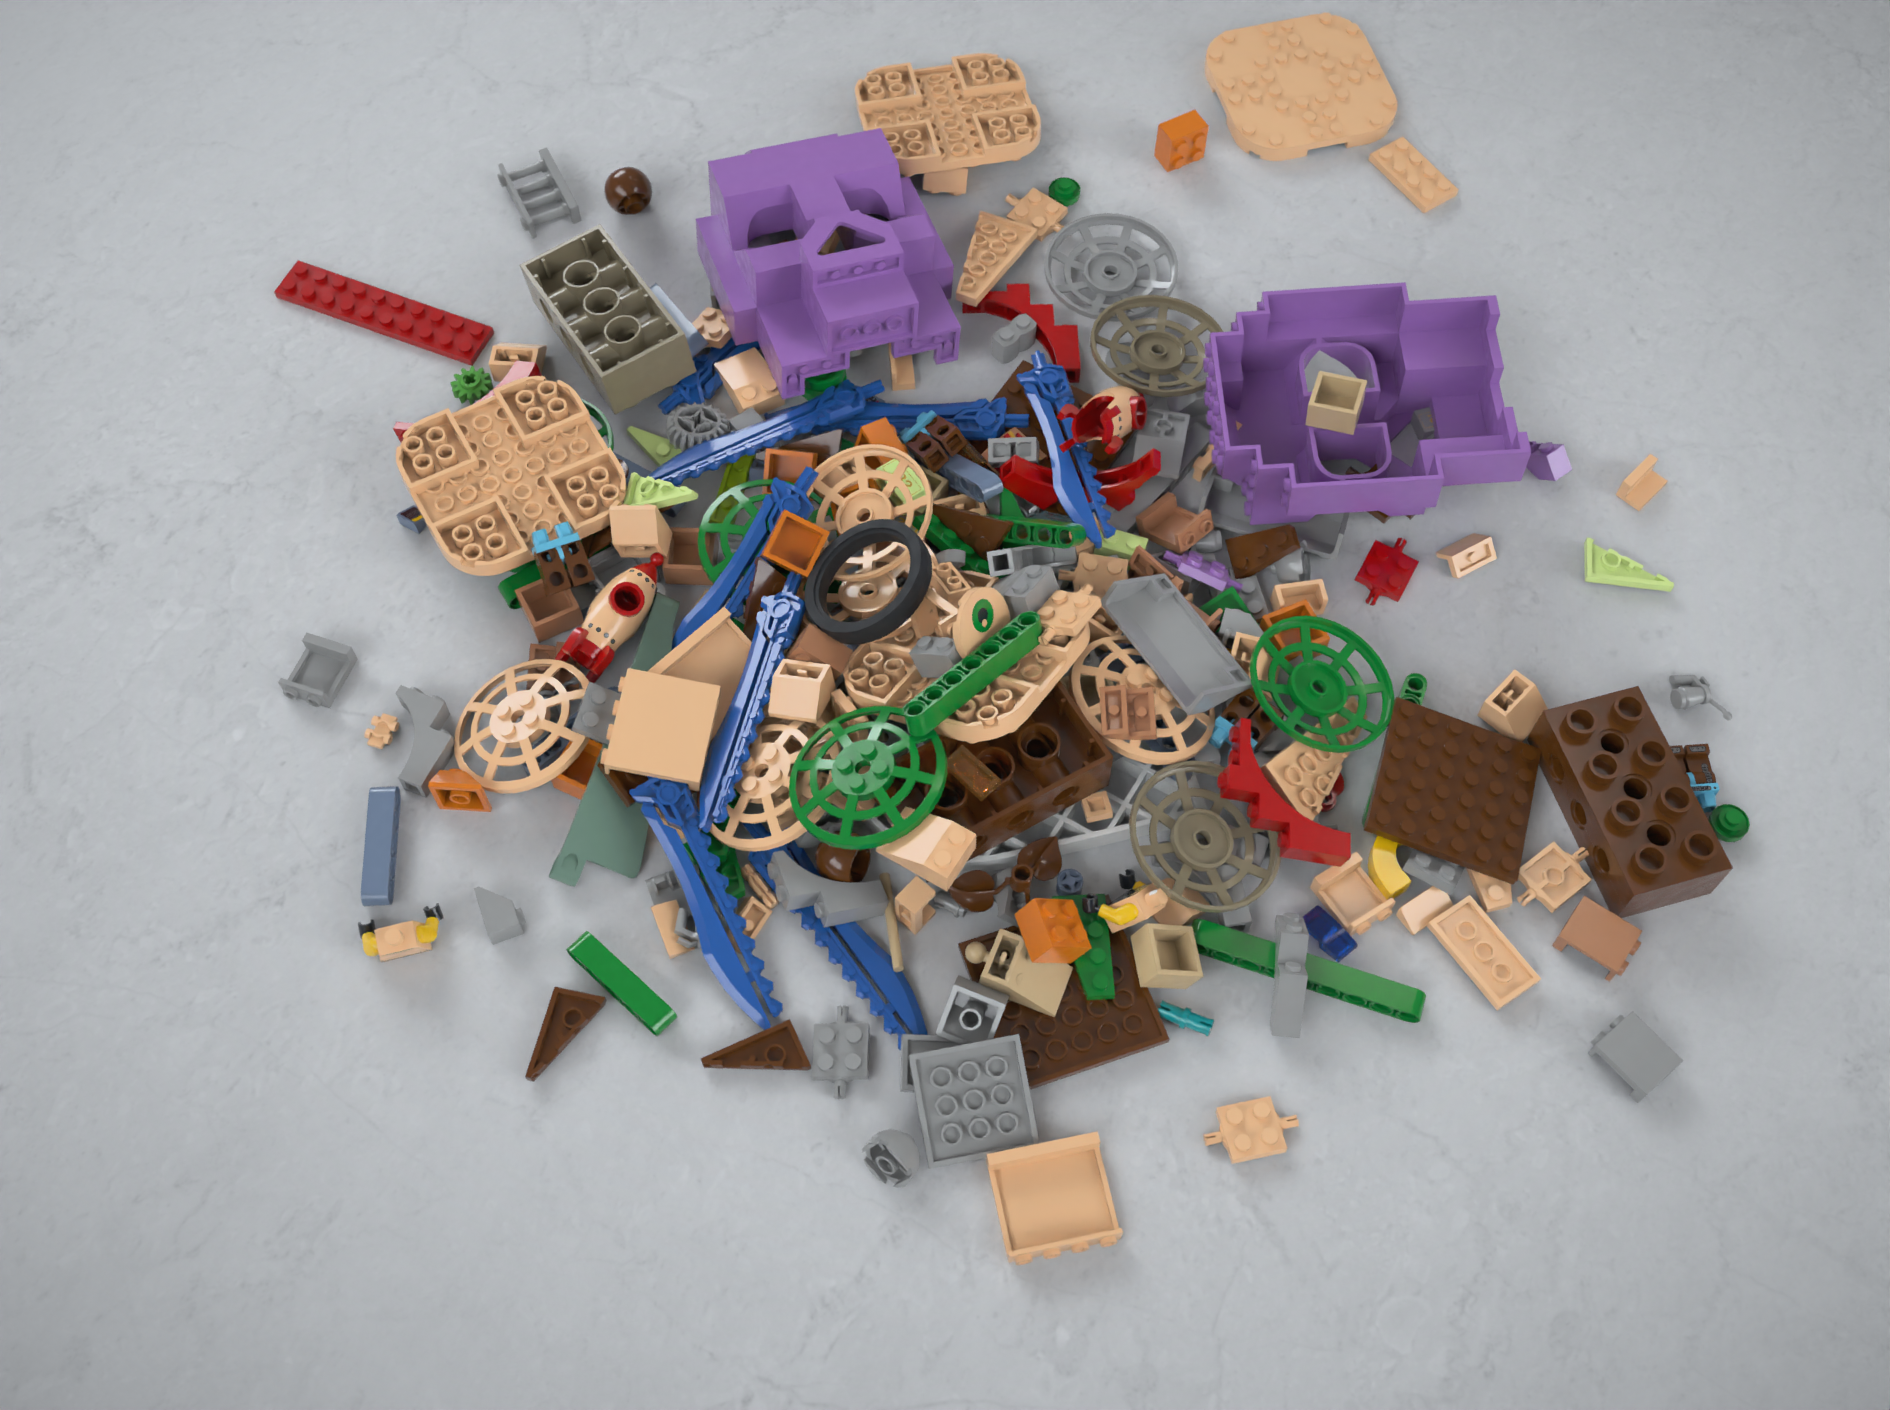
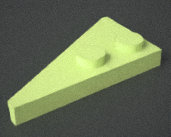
[627,426,682,467]
[623,472,698,509]
[1584,538,1674,592]

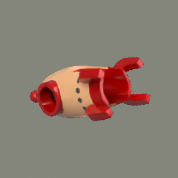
[1056,386,1147,455]
[555,552,664,683]

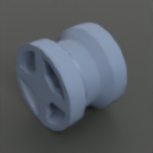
[1056,869,1083,896]

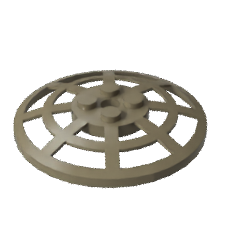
[1090,295,1223,397]
[1129,761,1281,913]

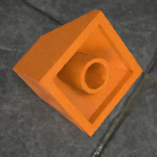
[428,768,492,812]

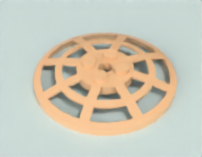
[806,444,933,582]
[796,539,938,645]
[1068,635,1215,765]
[454,659,590,794]
[697,710,841,852]

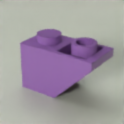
[1526,441,1572,481]

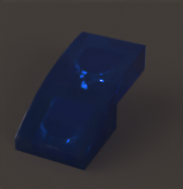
[1302,905,1358,962]

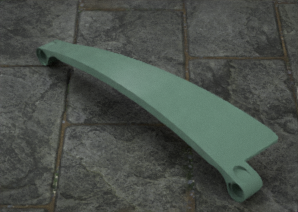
[549,592,680,887]

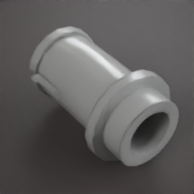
[934,890,968,918]

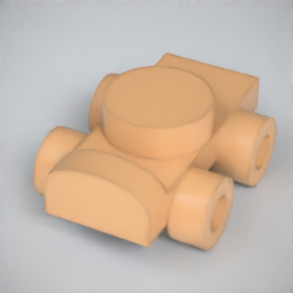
[364,713,399,749]

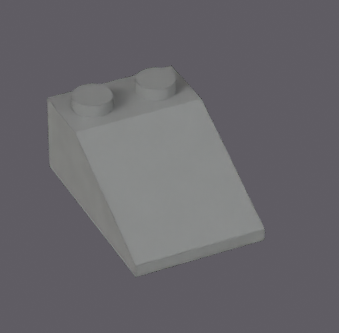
[992,565,1060,620]

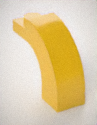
[1367,836,1411,900]

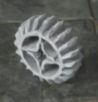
[666,402,729,452]

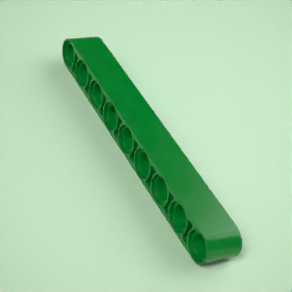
[1191,919,1426,1023]

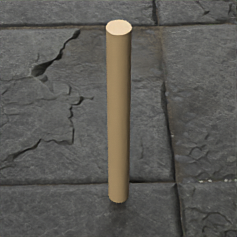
[879,873,904,972]

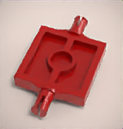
[1354,538,1419,606]

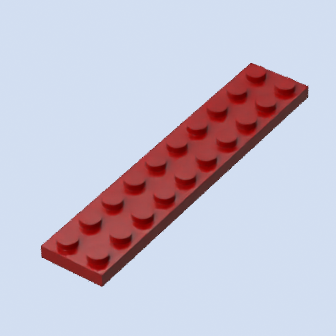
[274,260,494,366]

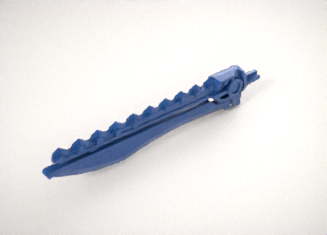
[658,337,761,415]
[1017,350,1116,549]
[648,379,885,486]
[764,397,1029,441]
[671,466,819,651]
[698,572,807,833]
[629,776,783,1030]
[743,823,928,1050]

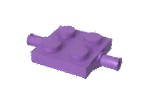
[1163,550,1243,594]

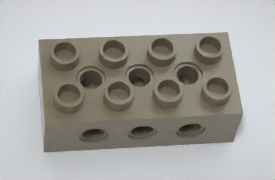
[520,224,696,415]

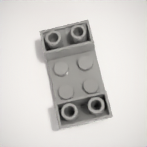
[1133,408,1190,479]

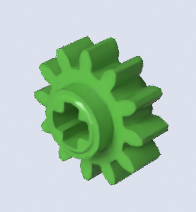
[450,366,494,405]

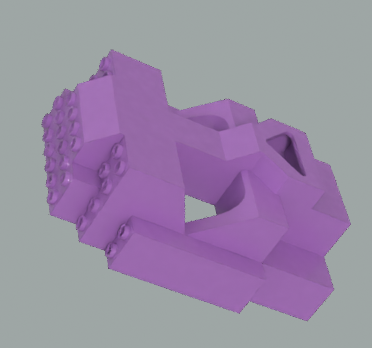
[696,128,961,399]
[1203,282,1531,525]

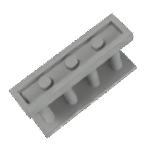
[497,148,582,238]

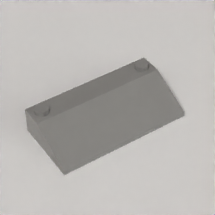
[1197,467,1350,559]
[1101,573,1252,716]

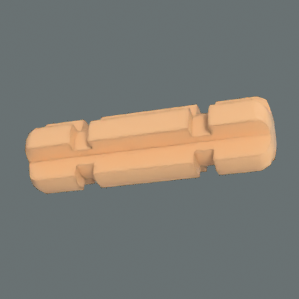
[741,863,779,909]

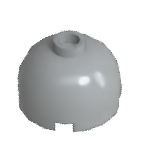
[1271,540,1311,584]
[862,1129,920,1188]

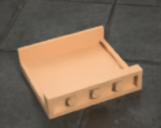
[647,607,772,744]
[600,668,721,791]
[986,1131,1123,1265]

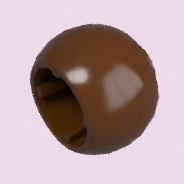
[604,167,652,215]
[815,831,871,883]

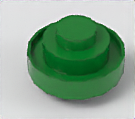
[1049,177,1080,206]
[1708,804,1750,842]

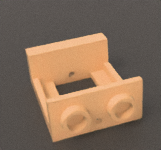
[910,588,958,638]

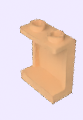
[1310,851,1396,937]

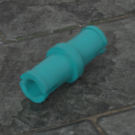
[1158,1000,1214,1036]

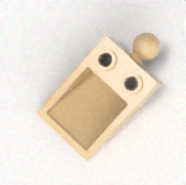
[965,928,1073,1017]

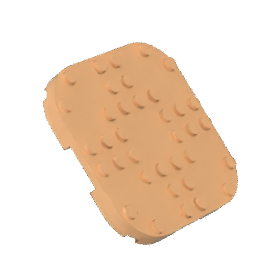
[1204,12,1397,161]
[855,53,1041,177]
[396,376,627,576]
[843,571,1090,743]

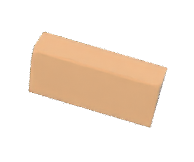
[1396,886,1454,935]
[724,896,773,955]
[651,900,695,959]

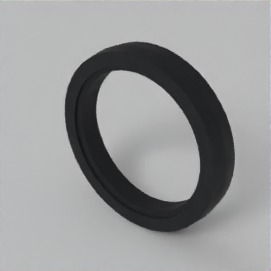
[805,519,932,645]

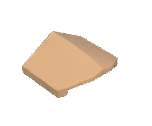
[1152,878,1211,926]

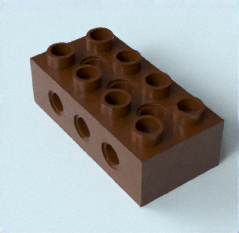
[874,680,1113,883]
[1527,686,1733,918]

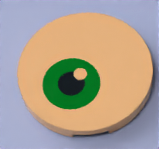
[952,587,1010,658]

